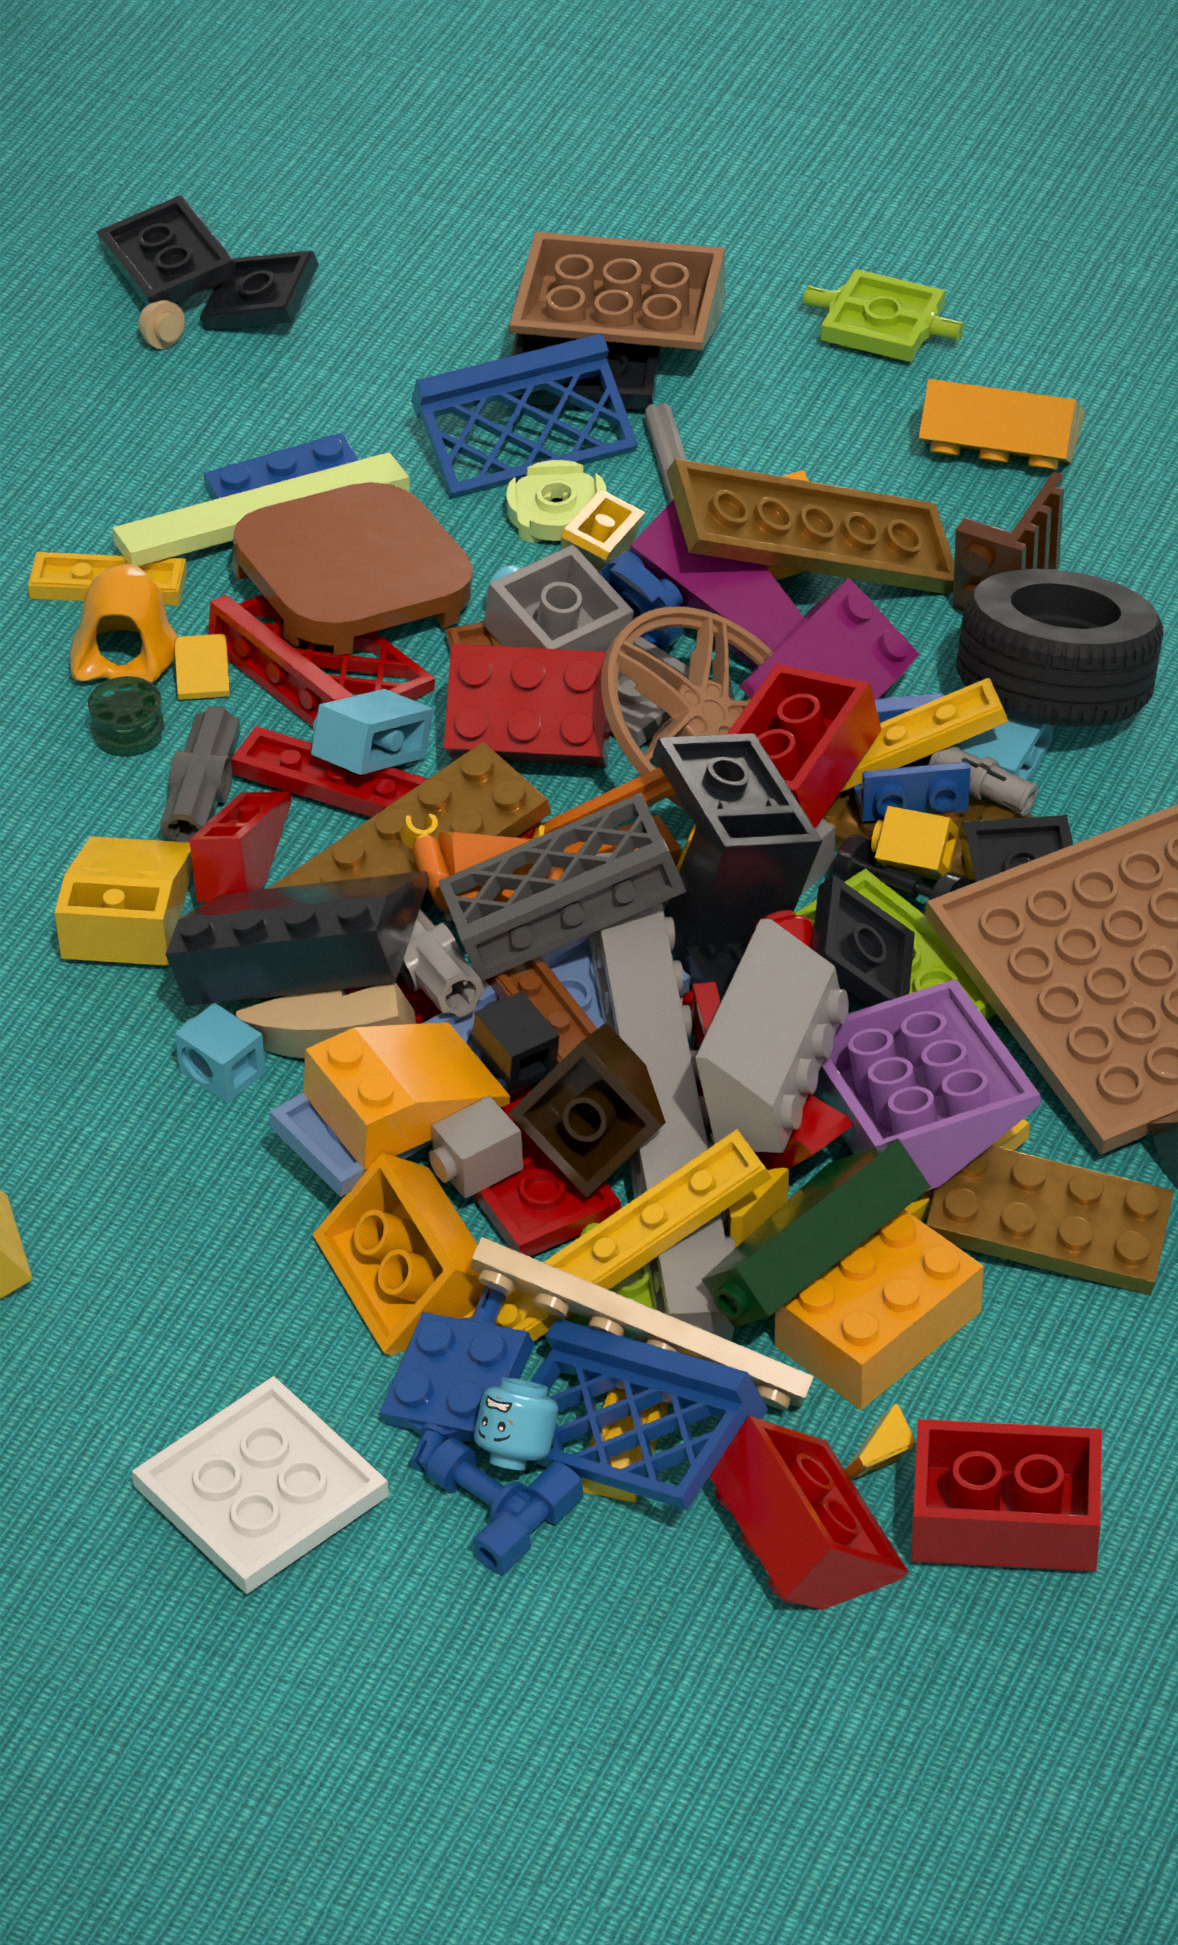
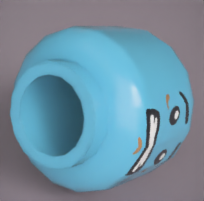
[474,1377,559,1470]

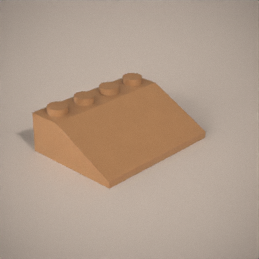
[509,231,726,350]

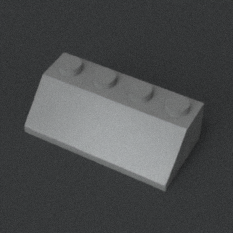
[695,919,849,1153]

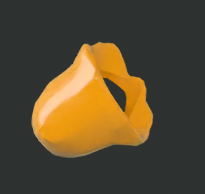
[69,564,179,688]

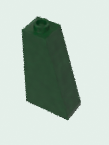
[701,1138,931,1328]

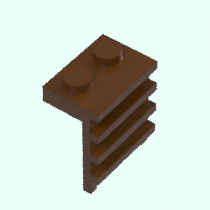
[953,472,1064,611]

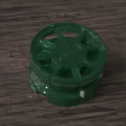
[88,676,165,757]

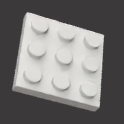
[132,1376,389,1594]

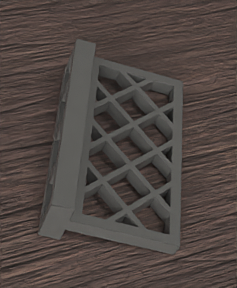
[438,792,686,982]

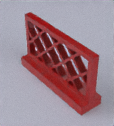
[208,594,435,727]

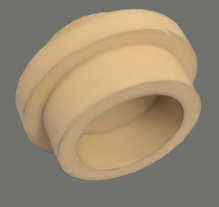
[138,300,185,349]

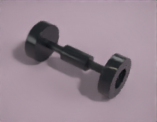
[833,835,971,900]

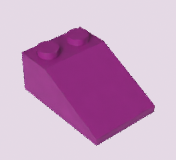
[739,578,919,700]

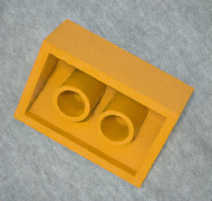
[919,379,1085,470]
[312,1152,492,1356]

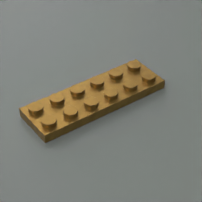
[666,459,954,595]
[268,742,551,902]

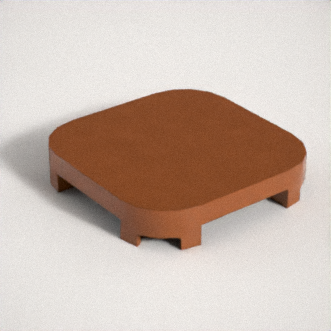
[232,482,473,656]

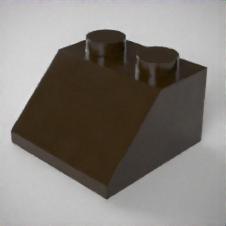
[508,1022,666,1198]

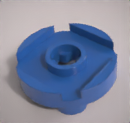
[597,550,684,650]

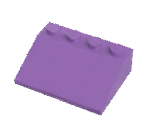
[814,979,1041,1191]

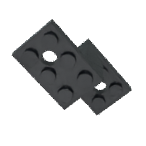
[652,733,822,1002]

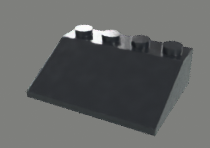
[165,871,430,1006]

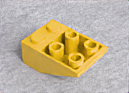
[54,836,193,966]

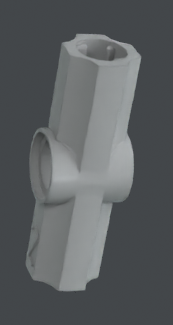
[400,909,485,1018]

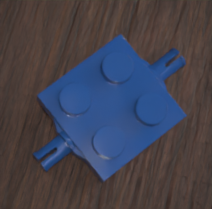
[379,1288,535,1474]

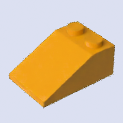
[303,1022,510,1170]

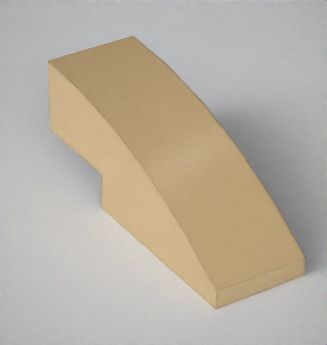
[236,983,416,1058]

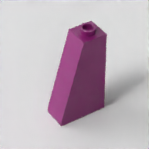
[629,499,803,669]

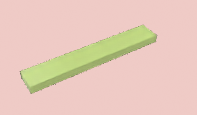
[112,452,410,567]

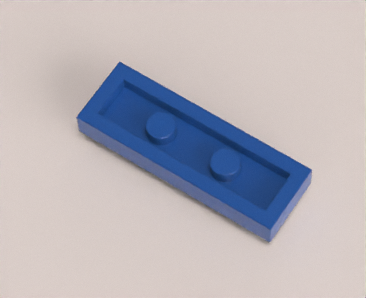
[204,433,359,500]

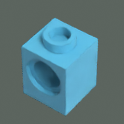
[175,1003,266,1104]

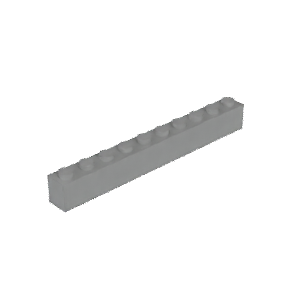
[583,853,736,1341]

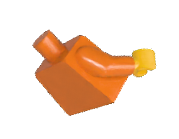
[401,814,564,922]

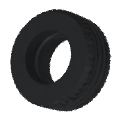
[956,569,1163,727]

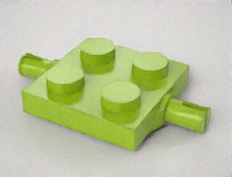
[803,269,964,362]

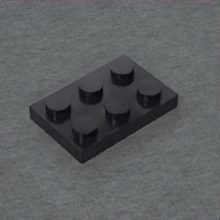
[96,195,238,306]
[512,333,662,410]

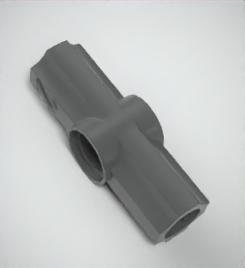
[160,706,241,842]

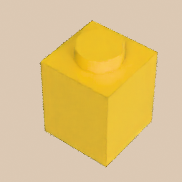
[871,806,959,880]

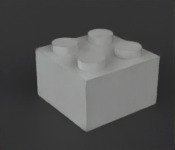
[484,544,634,651]

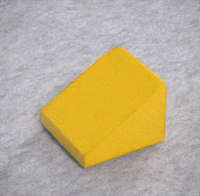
[175,634,230,700]
[845,1404,916,1479]

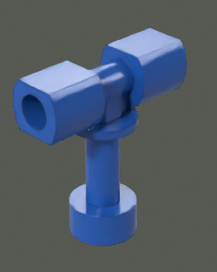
[427,1438,583,1575]

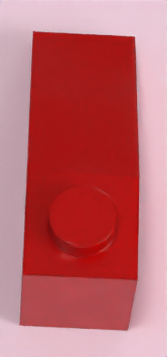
[189,791,292,902]

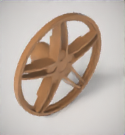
[601,606,772,810]

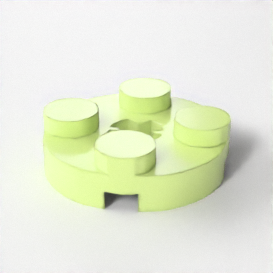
[506,460,607,543]

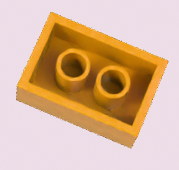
[775,1209,984,1410]

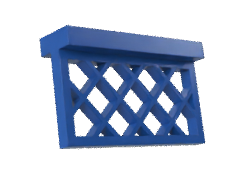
[411,333,638,499]
[527,1318,768,1510]

